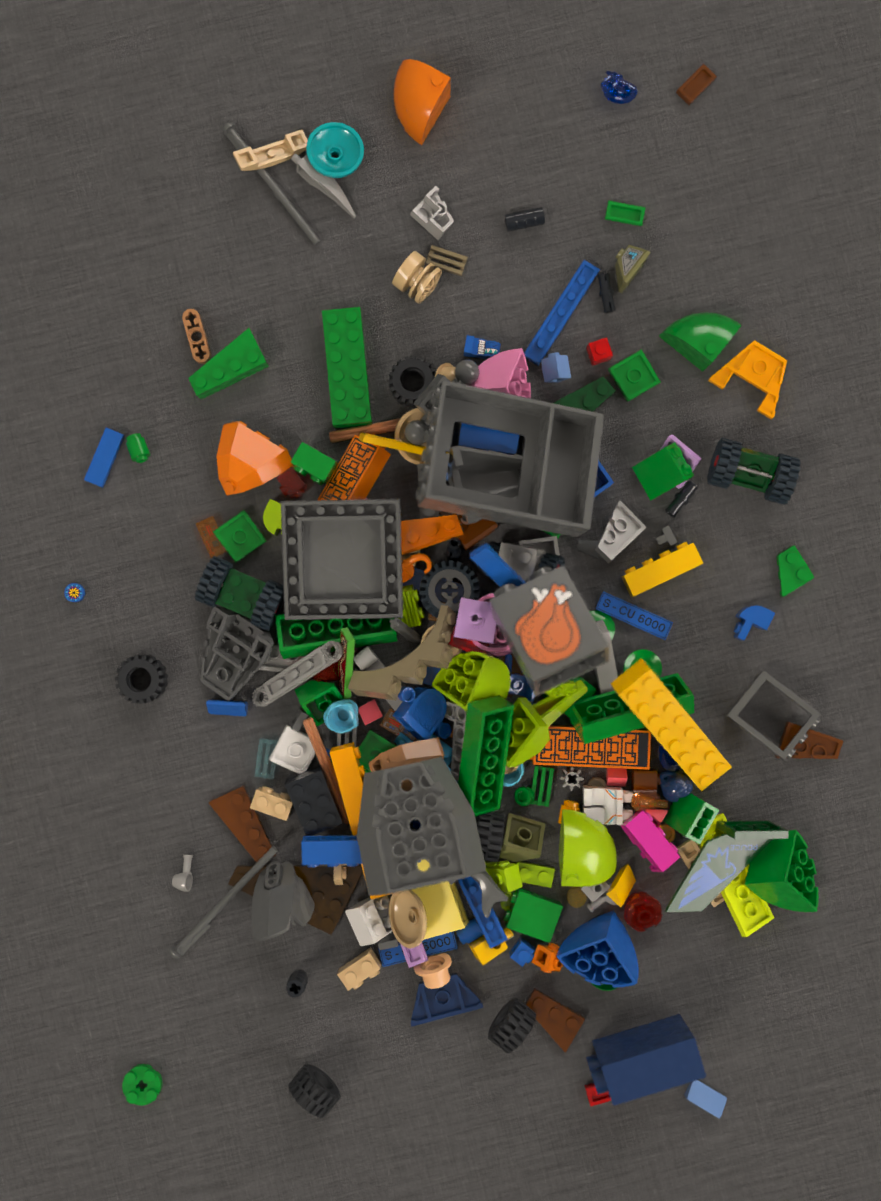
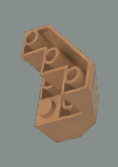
[368,738,444,791]

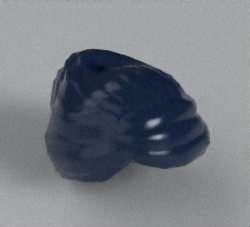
[659,771,693,802]

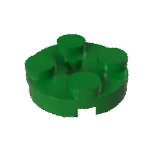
[122,1064,162,1105]

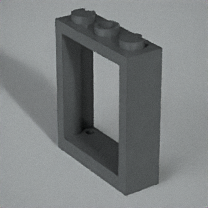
[726,670,821,760]

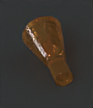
[631,792,668,811]

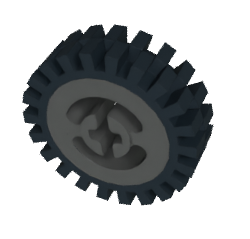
[419,560,480,620]

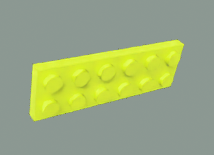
[697,813,774,937]

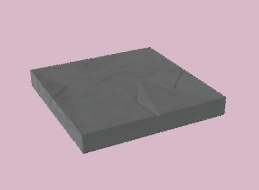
[281,499,403,620]

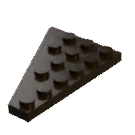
[228,864,363,935]

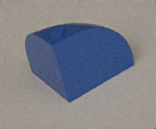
[556,910,639,987]

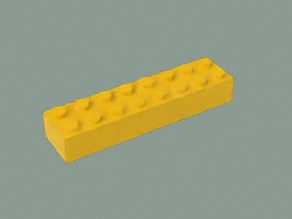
[610,658,732,791]

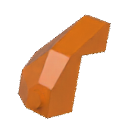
[216,421,294,495]

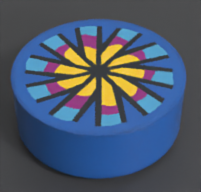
[64,583,85,602]

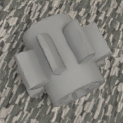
[559,766,584,791]

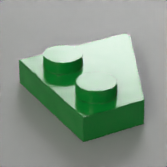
[776,545,815,597]

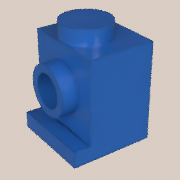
[509,936,536,967]

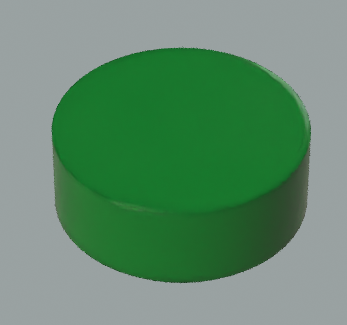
[515,787,535,806]

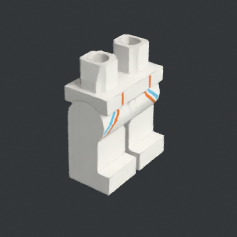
[582,785,633,825]

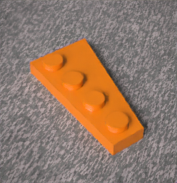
[401,515,464,556]

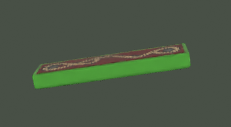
[337,628,355,699]

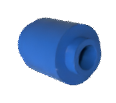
[456,918,483,945]

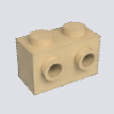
[250,786,293,821]
[337,947,381,991]

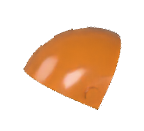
[394,59,451,145]

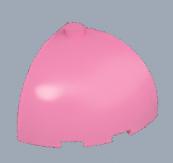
[469,348,531,399]

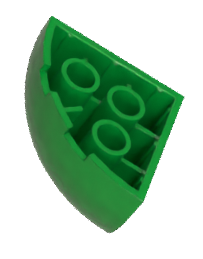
[659,312,741,372]
[745,830,819,912]

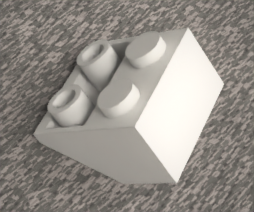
[345,895,393,946]

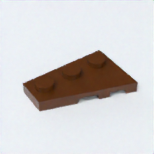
[775,721,843,759]
[525,988,585,1053]

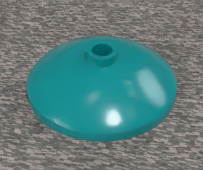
[306,122,364,178]

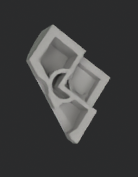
[410,186,454,240]

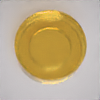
[567,887,586,908]

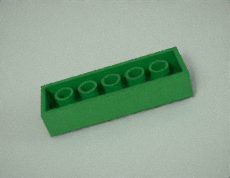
[322,307,372,429]
[275,614,397,659]
[569,673,694,745]
[458,695,514,816]

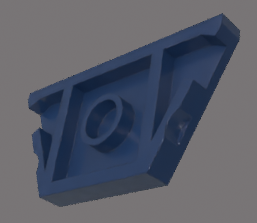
[411,973,483,1027]

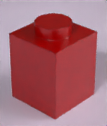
[586,337,613,366]

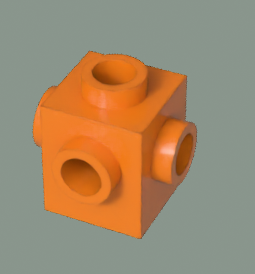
[532,943,563,973]

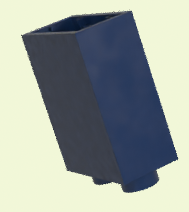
[586,1014,707,1106]

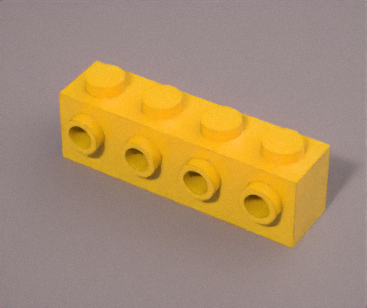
[621,541,704,597]

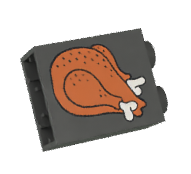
[490,566,609,696]

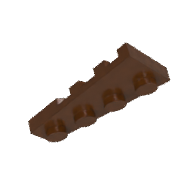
[208,785,276,863]

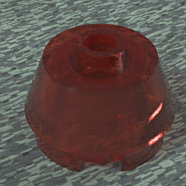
[624,891,662,932]

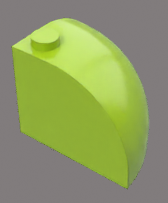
[431,651,510,711]
[558,809,617,887]

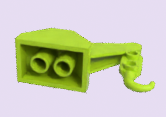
[506,680,588,767]

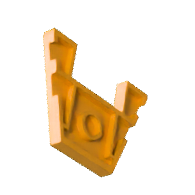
[708,340,787,419]

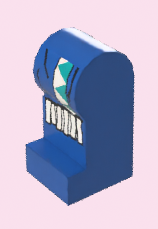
[464,335,501,359]

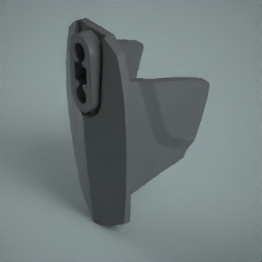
[252,861,315,941]

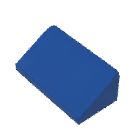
[206,699,248,716]

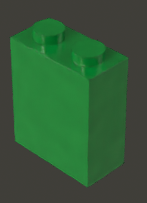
[632,442,694,501]
[663,793,719,844]
[503,888,563,943]

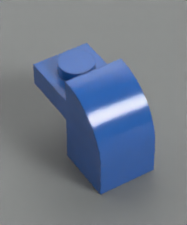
[733,606,775,641]

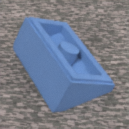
[684,1080,727,1119]

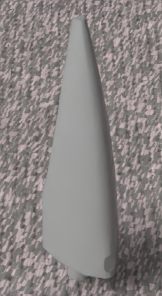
[291,154,356,218]

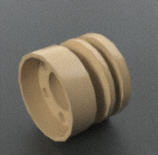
[392,251,442,304]

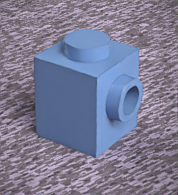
[541,352,571,383]

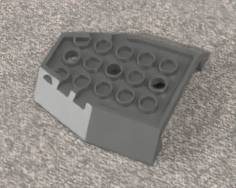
[357,757,486,896]

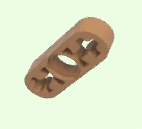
[182,309,211,364]

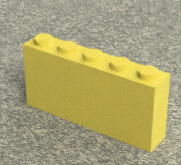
[411,859,469,940]

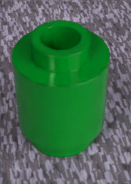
[126,433,150,463]

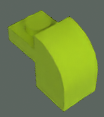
[263,499,282,536]

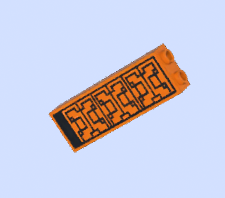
[318,435,391,500]
[529,725,651,770]

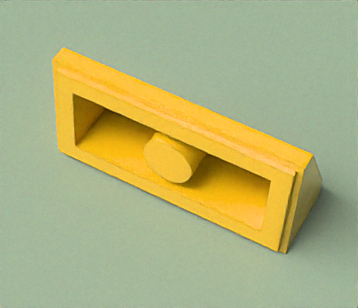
[606,864,636,907]

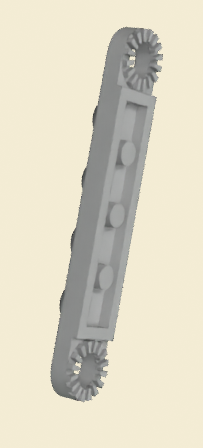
[252,641,343,707]

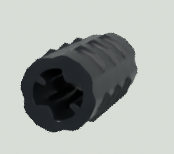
[504,207,545,232]
[286,970,308,998]

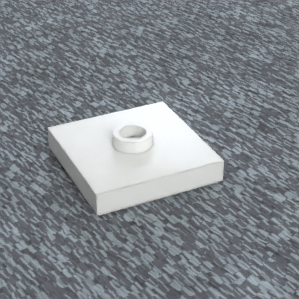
[269,725,315,774]

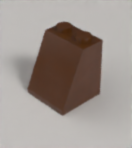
[439,511,498,551]

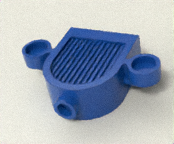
[392,686,452,740]

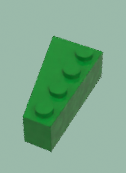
[188,328,269,399]

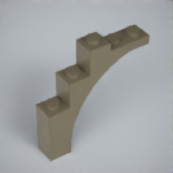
[348,605,456,701]

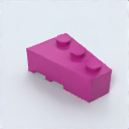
[621,810,680,872]

